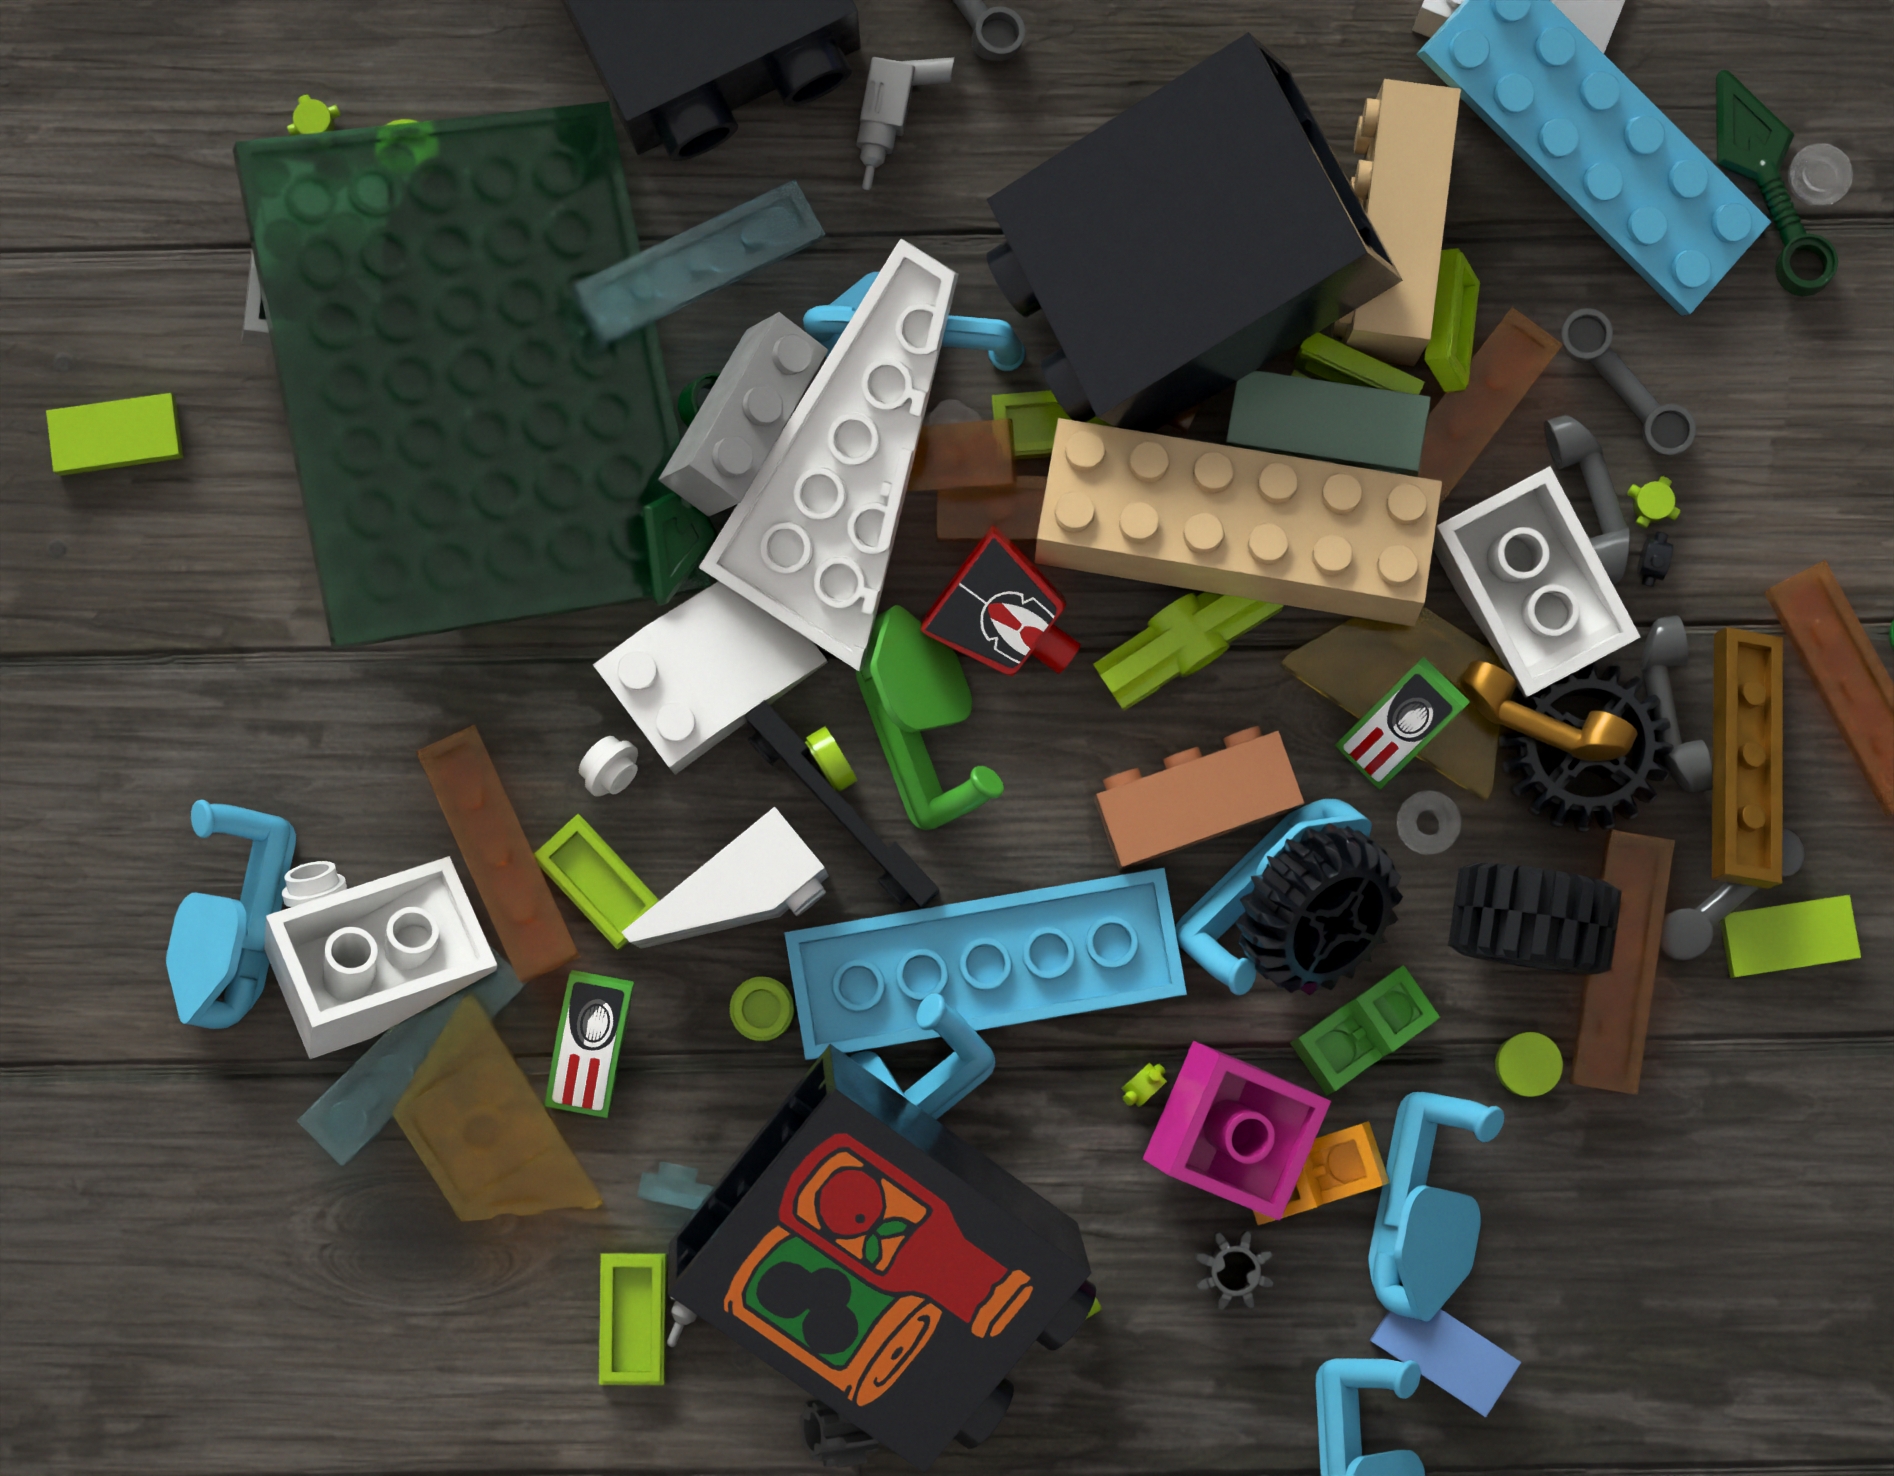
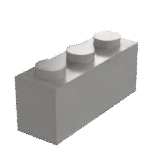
[658,312,829,517]

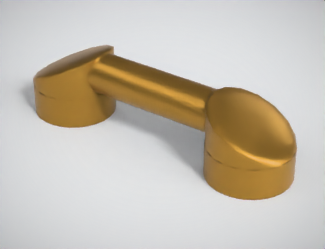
[1462,661,1637,761]

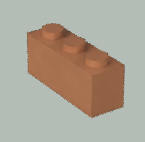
[1094,726,1304,871]

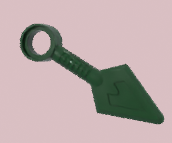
[1716,70,1838,297]
[642,372,720,606]

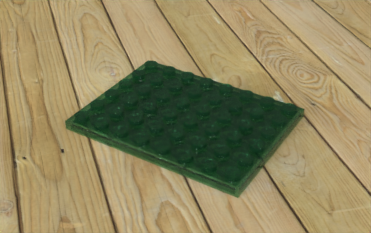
[233,101,711,650]

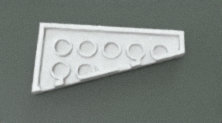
[699,239,959,671]

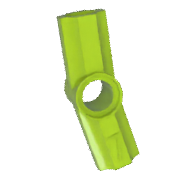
[1093,592,1284,711]

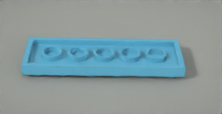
[1416,0,1771,316]
[784,868,1187,1060]

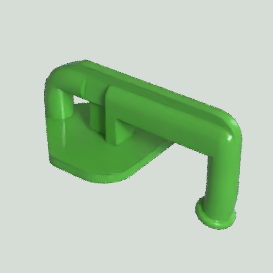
[856,605,1004,830]

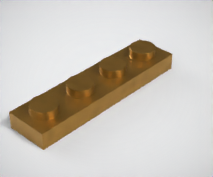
[1712,627,1783,889]

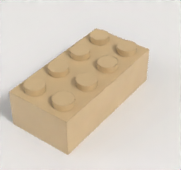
[1331,79,1461,366]

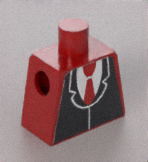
[920,524,1081,677]

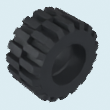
[1448,863,1622,975]

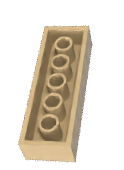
[1035,418,1442,626]

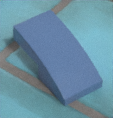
[1370,1309,1521,1417]

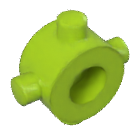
[287,95,341,147]
[1627,476,1681,528]
[1121,1062,1167,1107]

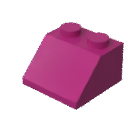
[1143,1040,1331,1221]

